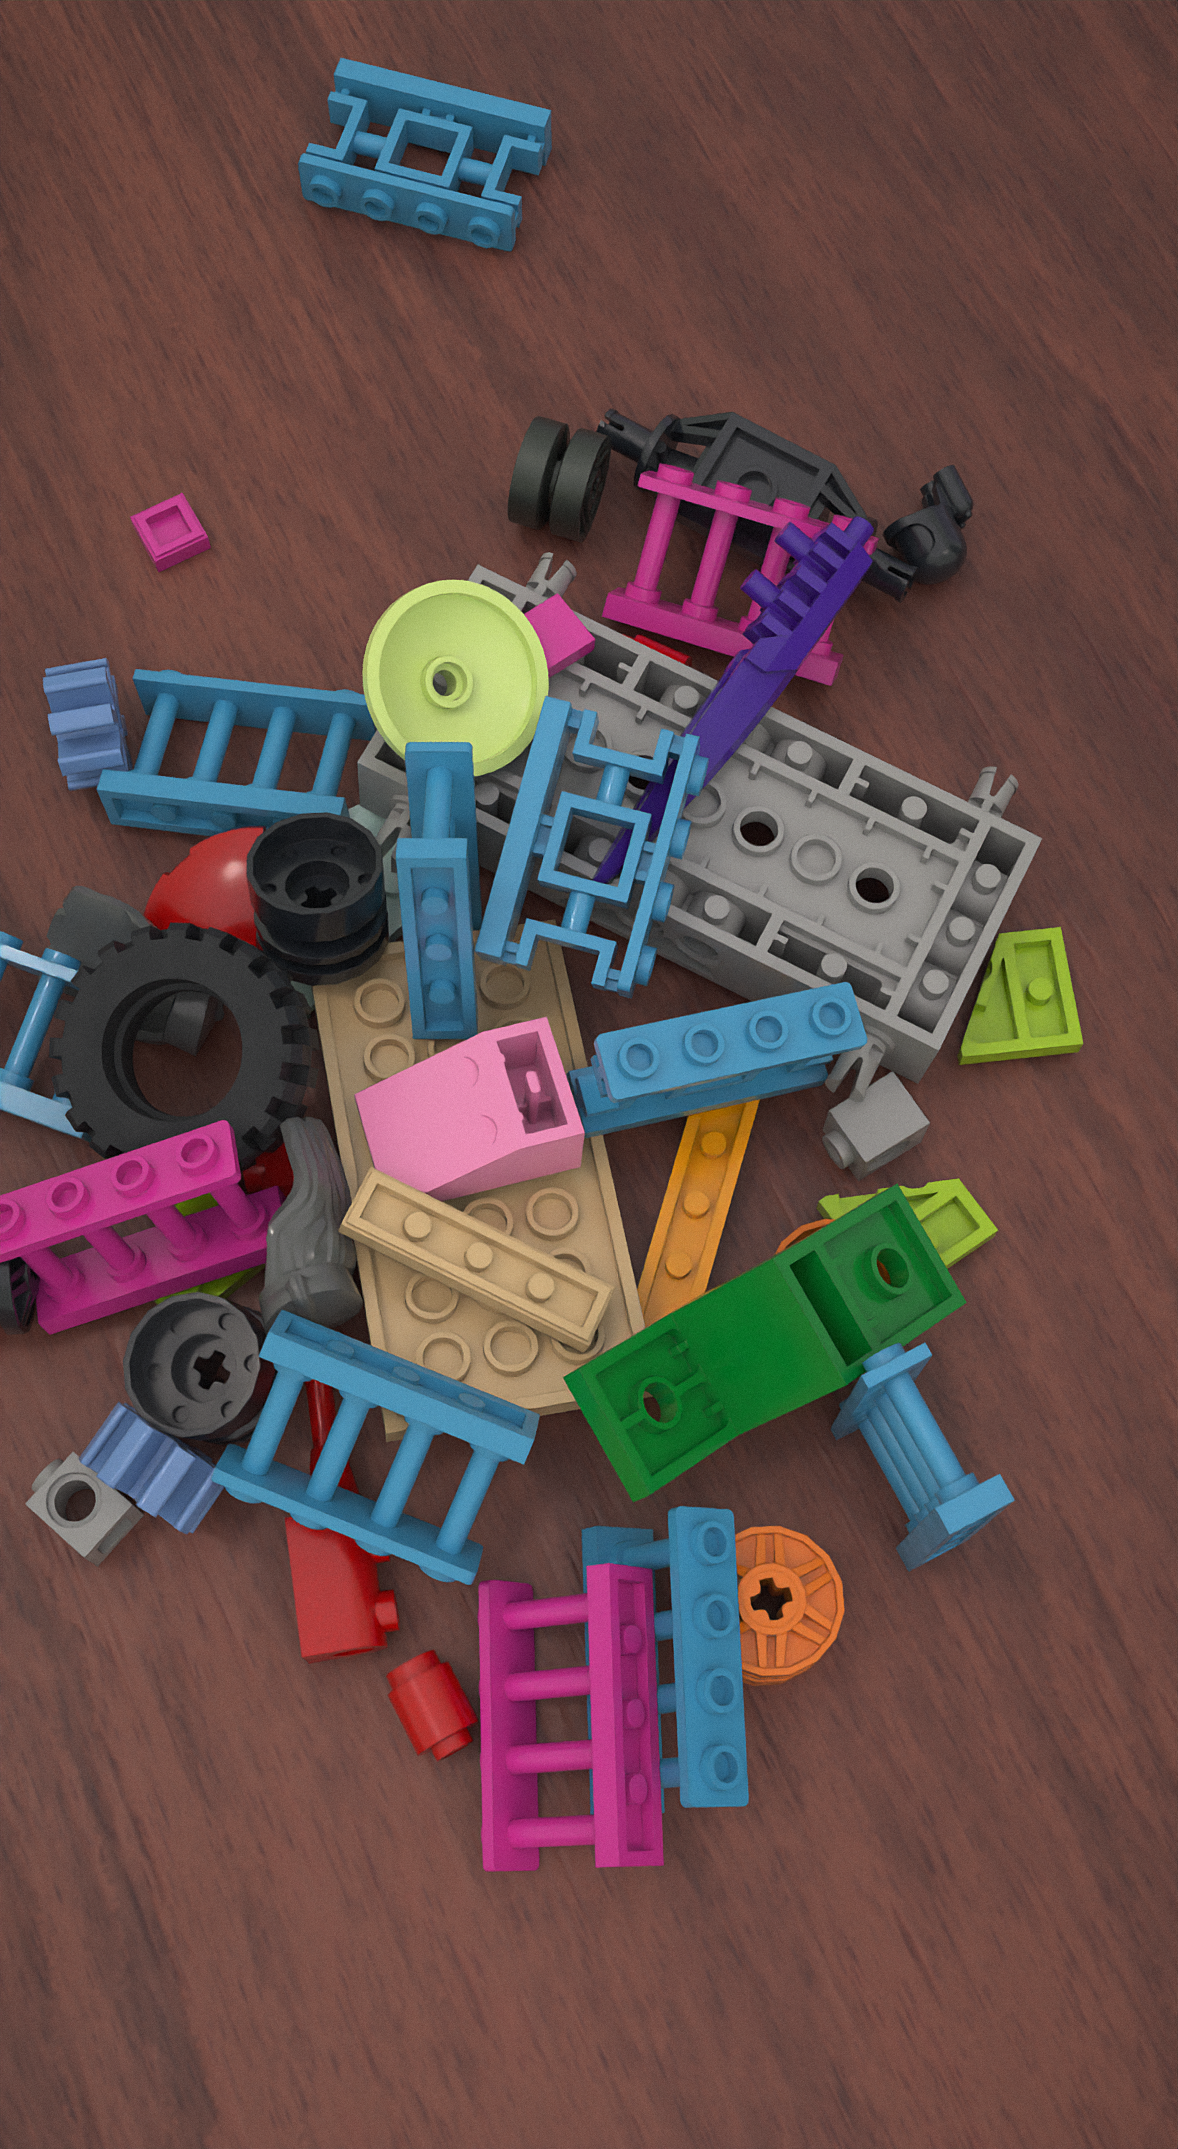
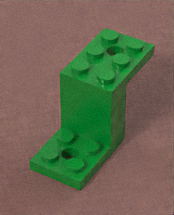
[563,1183,967,1503]

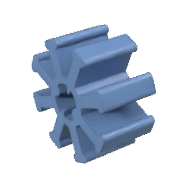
[43,658,133,792]
[78,1401,225,1534]

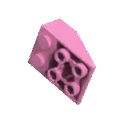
[354,1017,585,1202]

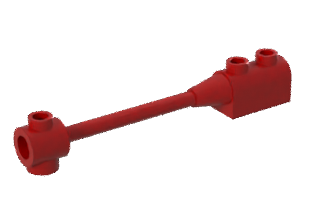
[243,1136,400,1664]

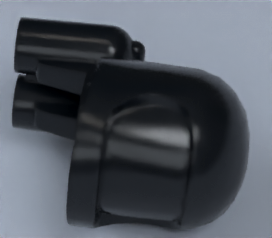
[882,465,974,585]

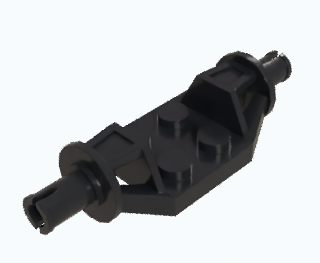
[596,408,919,603]

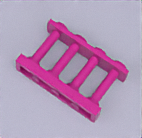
[602,463,879,686]
[0,1120,286,1335]
[477,1563,664,1872]

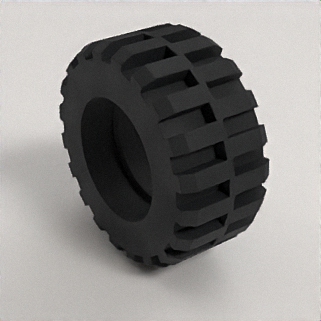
[49,923,320,1172]

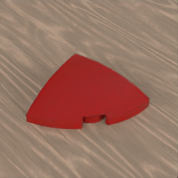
[143,826,266,948]

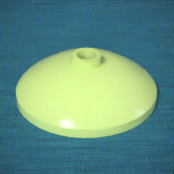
[362,580,549,777]

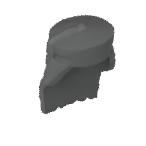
[38,886,224,1057]
[259,1116,363,1336]

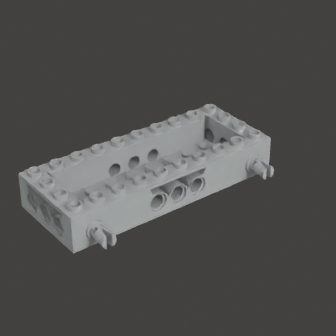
[357,552,1042,1102]

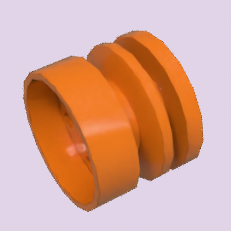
[735,1526,845,1686]

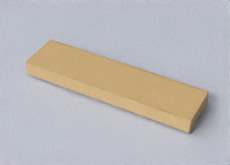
[338,1167,615,1353]

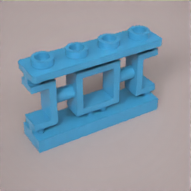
[298,58,552,252]
[474,696,709,999]
[566,982,867,1139]

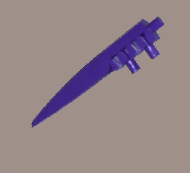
[592,516,874,884]

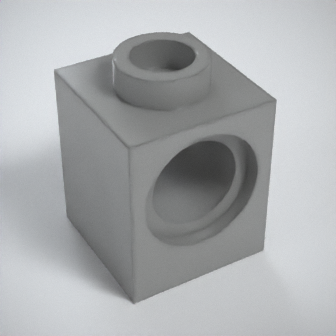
[822,1071,930,1181]
[25,1452,144,1567]

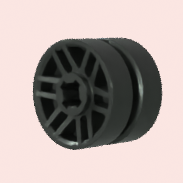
[508,416,611,542]

